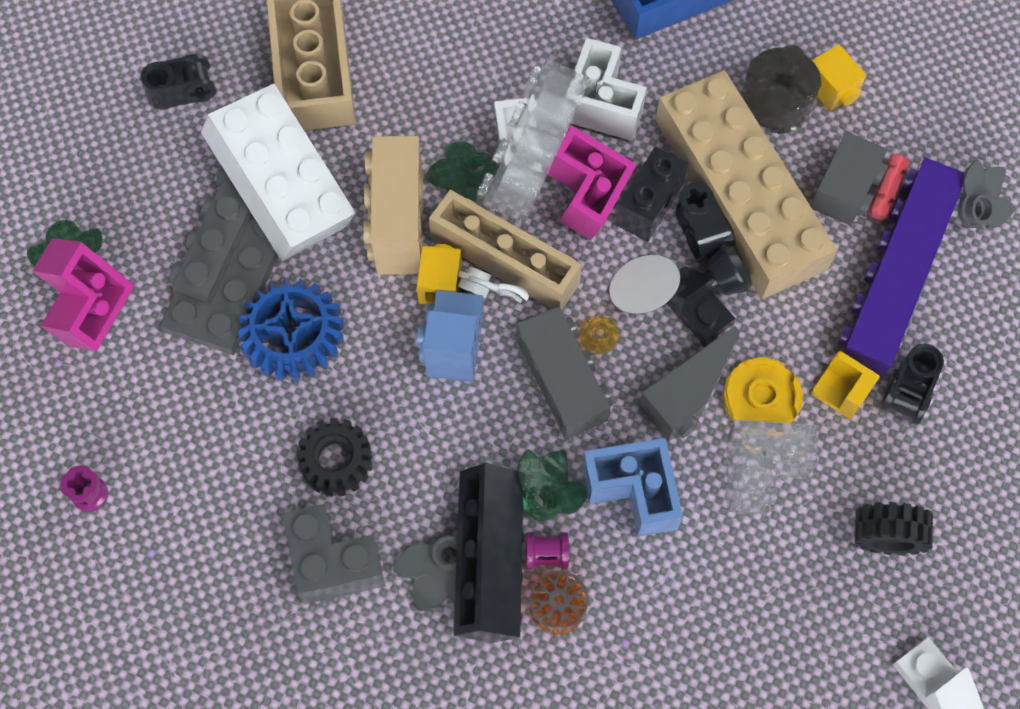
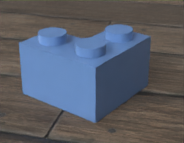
[417,290,484,382]
[582,438,683,537]

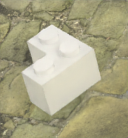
[563,38,647,141]

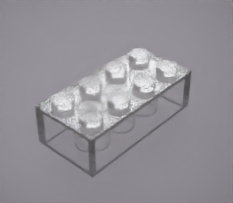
[476,59,591,224]

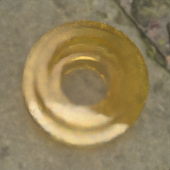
[580,316,619,355]

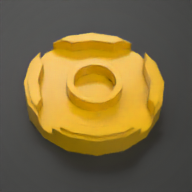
[722,357,803,436]

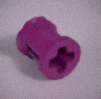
[60,465,109,512]
[526,532,569,570]

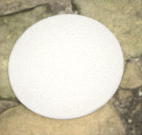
[609,255,680,314]

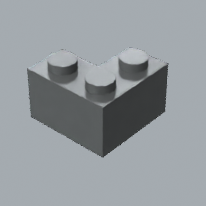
[283,504,386,605]

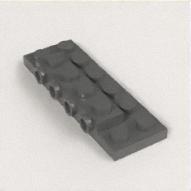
[159,167,279,355]

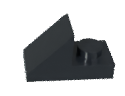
[666,266,736,346]

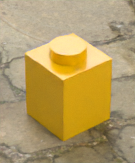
[803,44,867,112]
[417,244,462,304]

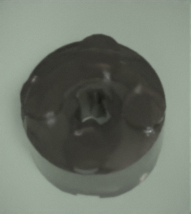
[741,45,821,134]

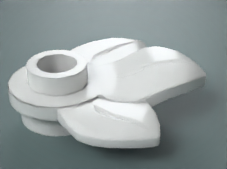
[457,267,529,303]

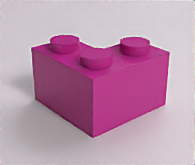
[543,125,637,240]
[32,238,135,352]

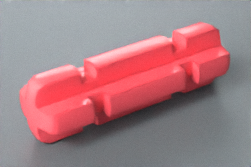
[867,153,910,222]

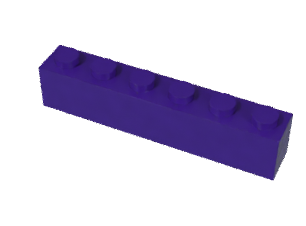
[837,157,965,379]

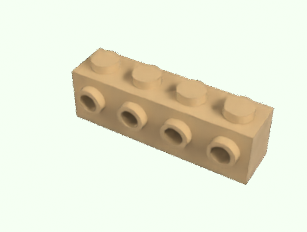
[429,190,582,310]

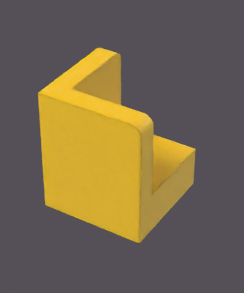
[811,351,880,420]

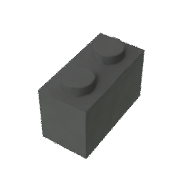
[811,131,888,226]

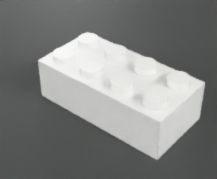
[201,84,356,261]

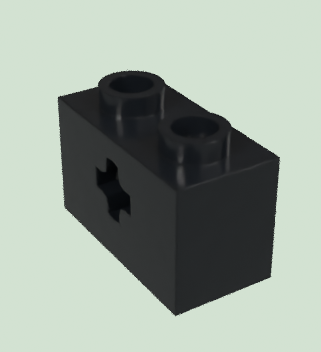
[615,146,688,242]

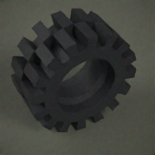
[296,418,373,497]
[854,502,933,555]

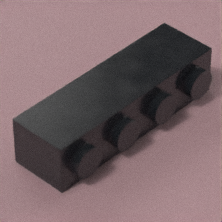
[453,463,524,643]

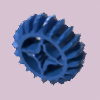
[237,278,345,382]

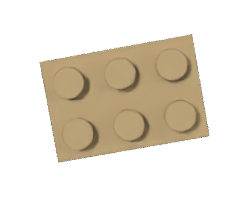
[363,136,423,275]

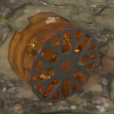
[529,570,589,635]

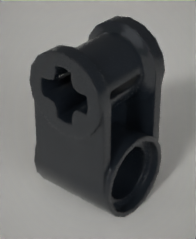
[140,54,216,110]
[675,183,735,261]
[880,343,944,425]

